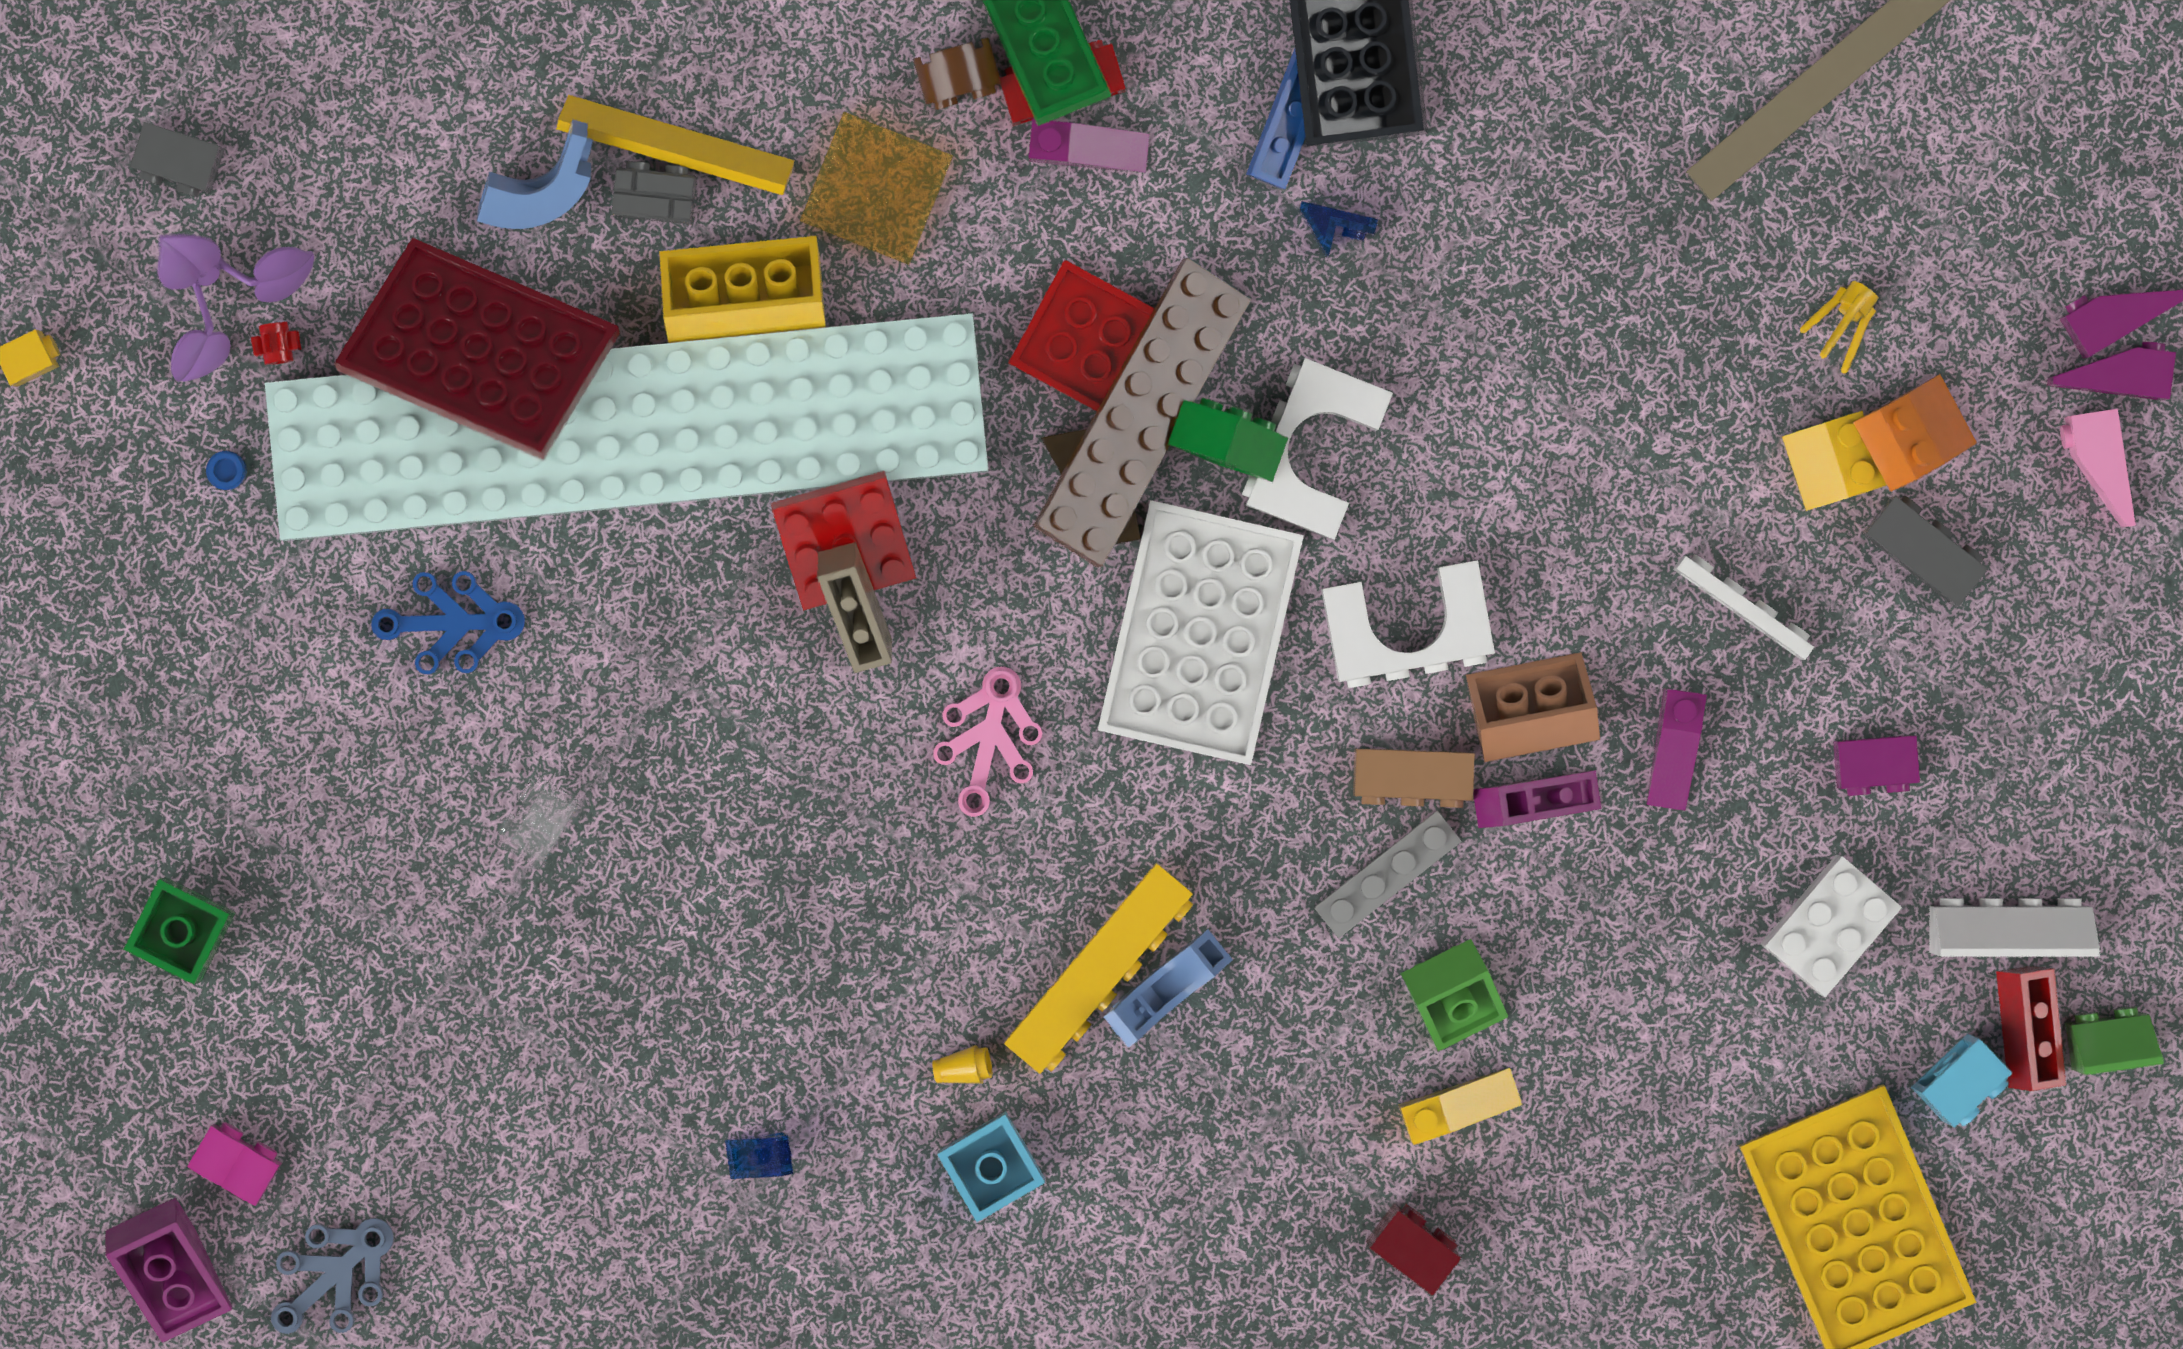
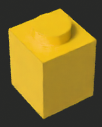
[0,329,60,387]

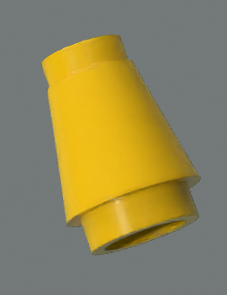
[932,1045,993,1084]

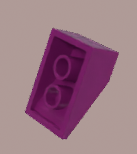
[105,1197,232,1343]

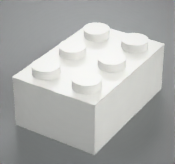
[1760,855,1902,997]

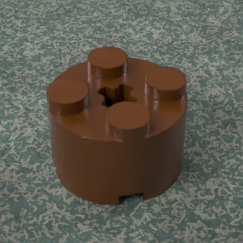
[913,37,1001,110]

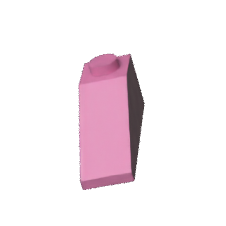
[2060,409,2136,527]

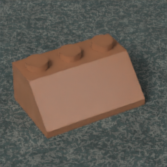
[1466,652,1600,762]

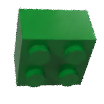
[1168,398,1288,482]
[123,877,236,985]

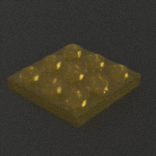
[800,112,953,266]

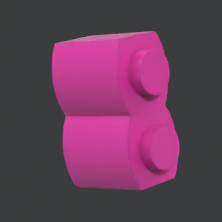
[187,1122,282,1206]

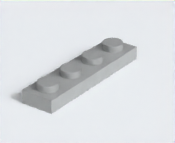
[1314,811,1462,939]

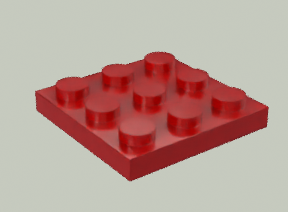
[1008,259,1154,412]
[771,470,916,611]

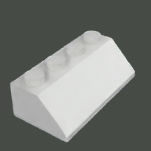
[1929,898,2100,957]

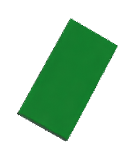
[982,0,1111,126]

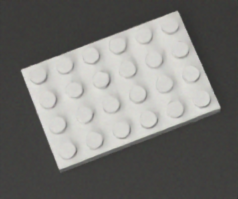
[1098,500,1304,765]

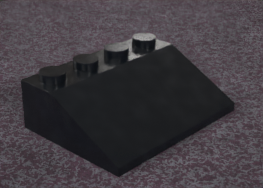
[1289,0,1428,146]

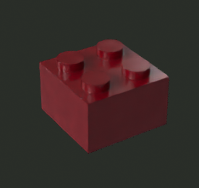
[1366,1203,1462,1296]

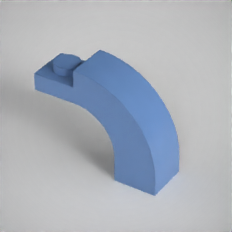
[477,119,593,229]
[1104,929,1233,1048]

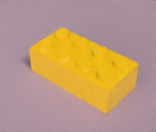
[659,236,826,343]

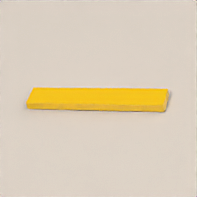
[556,95,795,195]

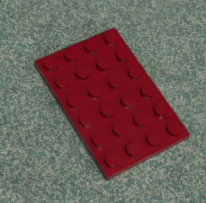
[334,238,620,460]

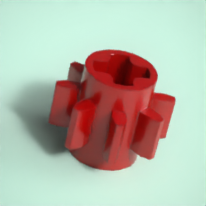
[251,322,301,365]

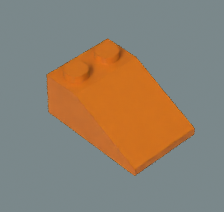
[1853,374,1977,492]

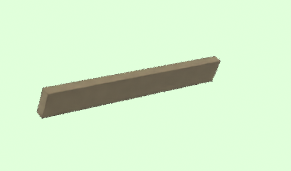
[1686,0,1950,202]

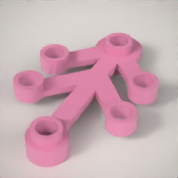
[933,667,1042,817]

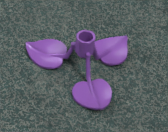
[157,234,314,382]

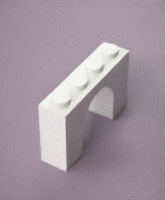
[1242,358,1393,540]
[1321,560,1495,688]

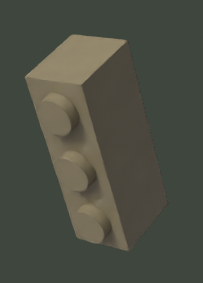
[817,542,892,673]

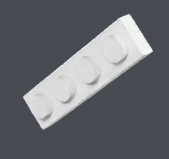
[1673,555,1814,660]

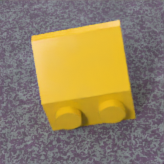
[1782,411,1887,511]

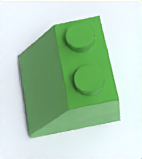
[1400,939,1508,1052]
[2065,1006,2164,1075]

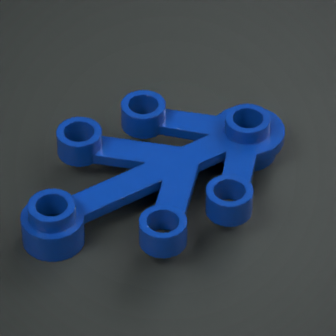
[371,571,525,674]

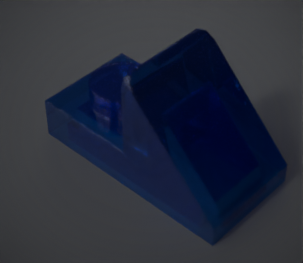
[1298,201,1378,258]
[725,1132,793,1179]

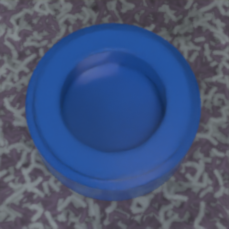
[206,451,247,490]

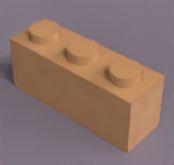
[1353,748,1475,808]

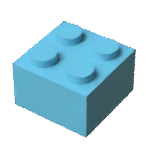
[1911,1033,2012,1128]
[937,1111,1045,1222]

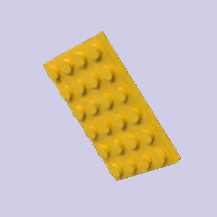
[1738,1084,1977,1349]

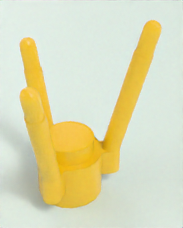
[1800,281,1879,374]

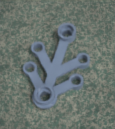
[271,1218,394,1334]

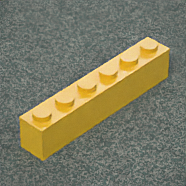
[1004,862,1194,1074]

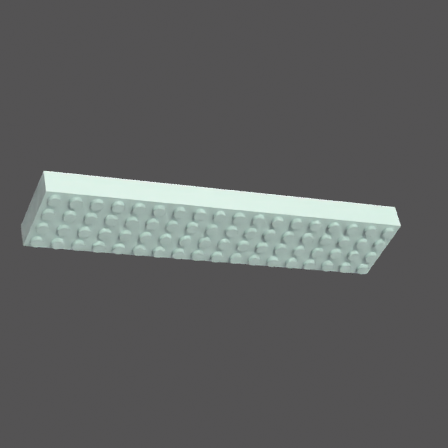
[265,313,989,541]

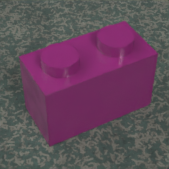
[1833,735,1920,796]

